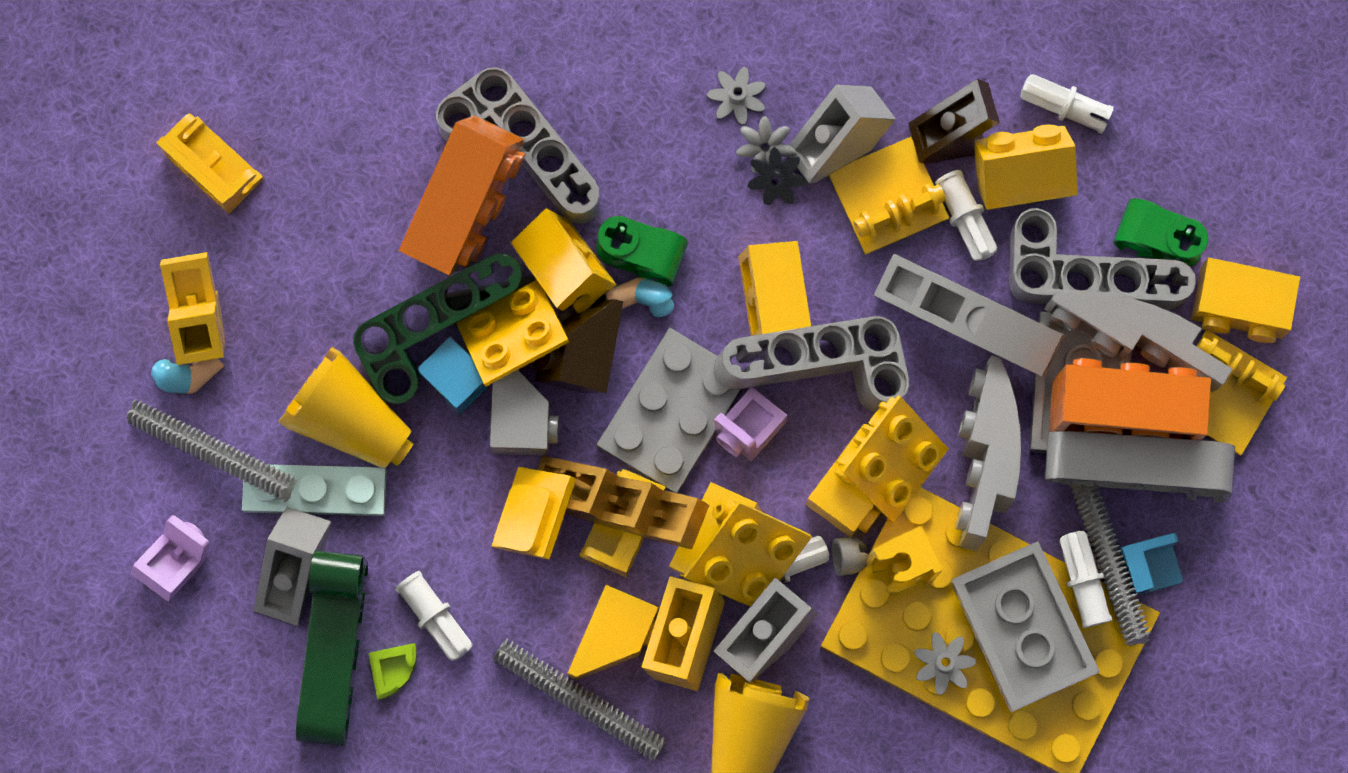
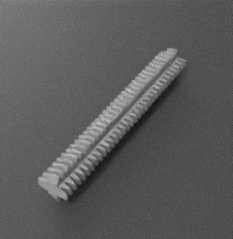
[126,399,297,502]
[1070,485,1151,646]
[493,638,666,761]

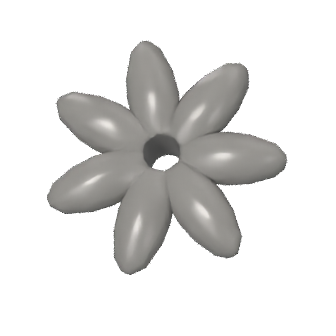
[707,67,766,125]
[736,116,796,173]
[914,632,976,695]

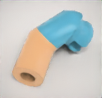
[604,277,674,317]
[151,358,224,394]

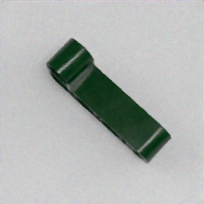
[353,253,523,404]
[296,550,368,746]

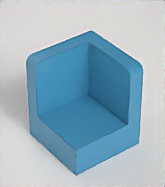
[418,337,491,416]
[1118,533,1183,595]

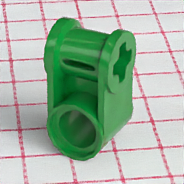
[1113,198,1209,267]
[596,215,689,287]

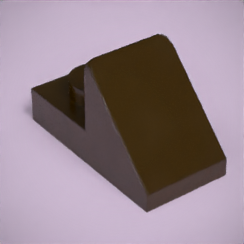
[908,79,1000,164]

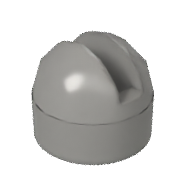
[831,537,869,576]

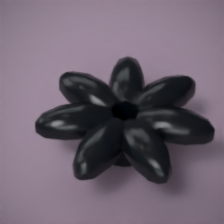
[747,147,807,205]

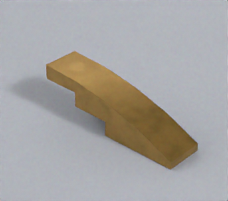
[537,456,710,549]

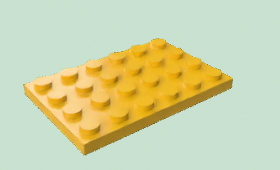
[820,487,1160,773]

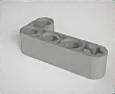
[436,67,600,224]
[1009,208,1196,310]
[714,316,909,412]
[1045,431,1235,503]

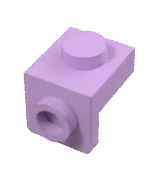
[714,387,788,462]
[131,515,210,602]

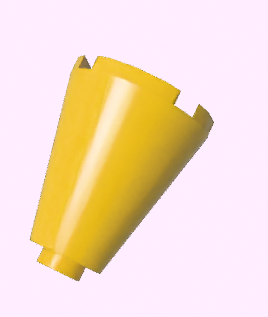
[278,347,413,469]
[711,673,809,773]

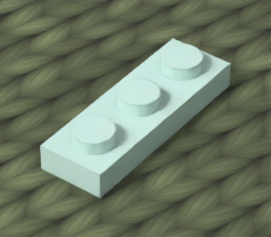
[242,465,387,516]

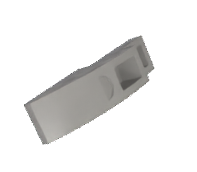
[874,254,1065,377]
[1044,291,1232,393]
[955,355,1021,552]

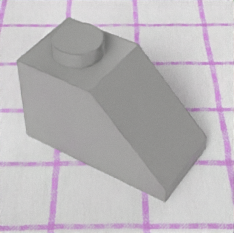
[789,84,896,183]
[490,370,559,456]
[253,507,331,626]
[714,578,818,683]

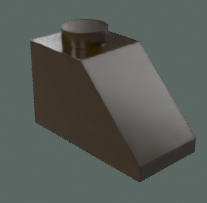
[535,299,623,393]

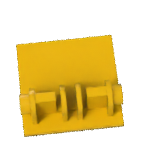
[828,137,949,255]
[456,280,569,387]
[1196,330,1287,456]
[834,396,949,523]
[684,499,812,607]

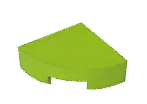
[369,643,417,700]

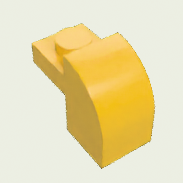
[160,252,225,365]

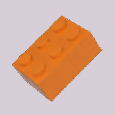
[398,115,526,275]
[1049,358,1211,440]

